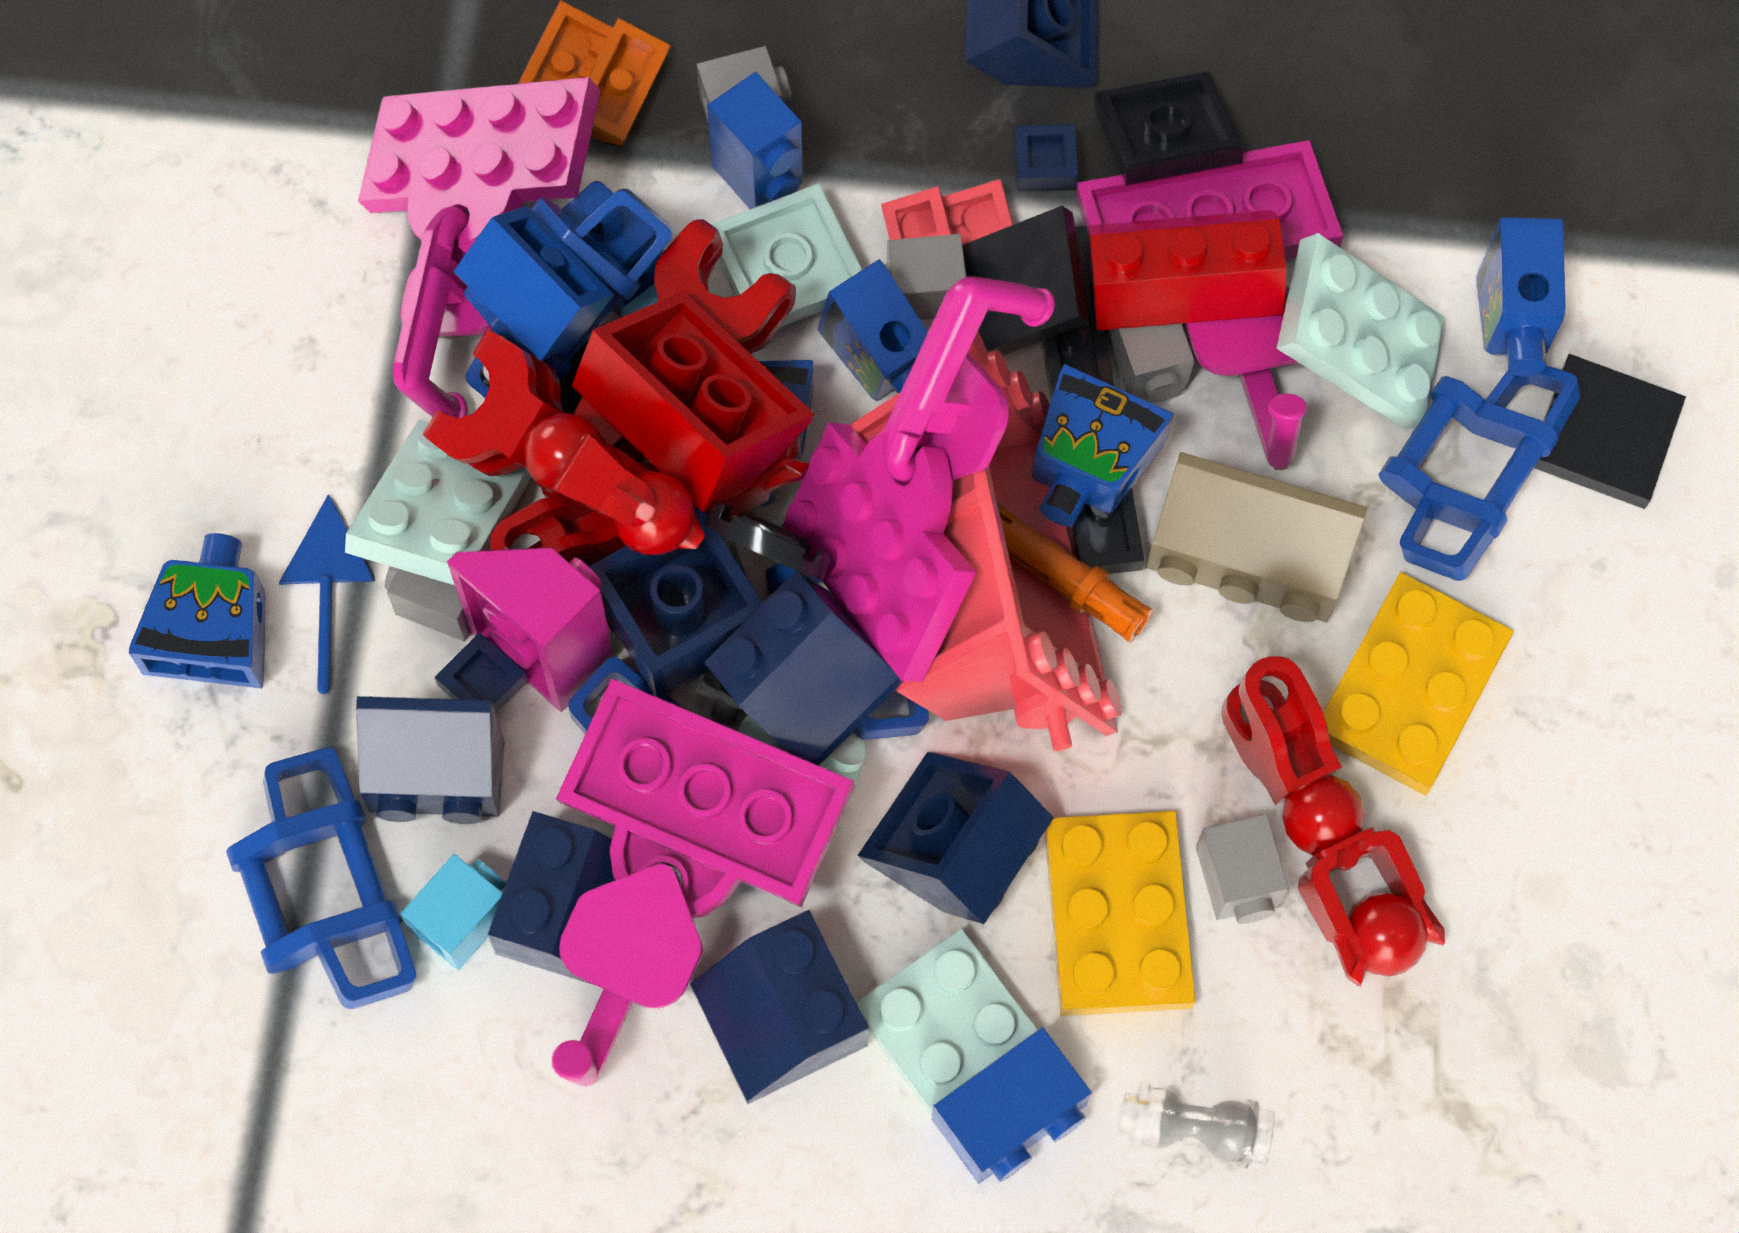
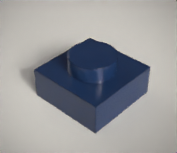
[1013,124,1078,190]
[434,632,528,714]

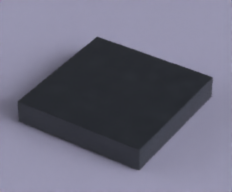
[1095,71,1243,185]
[962,205,1089,356]
[1534,354,1686,509]

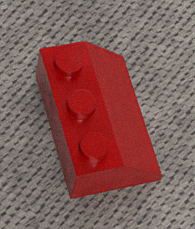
[1088,210,1286,330]
[572,291,815,512]

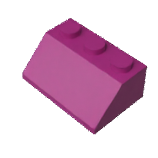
[447,548,614,713]

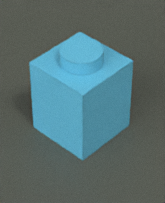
[400,854,506,971]

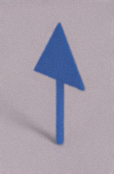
[279,494,374,694]

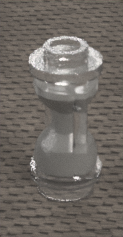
[1118,1081,1275,1169]

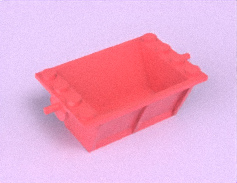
[850,331,1122,751]

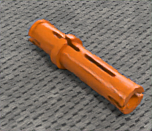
[997,503,1153,643]

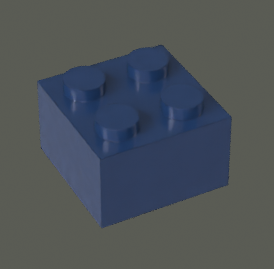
[589,507,763,698]

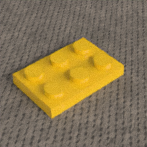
[1323,572,1514,796]
[1045,811,1195,1016]

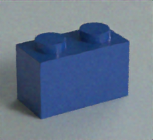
[707,71,802,209]
[453,206,614,361]
[931,1027,1092,1184]

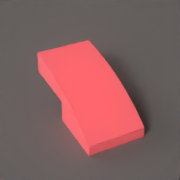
[881,179,1014,245]

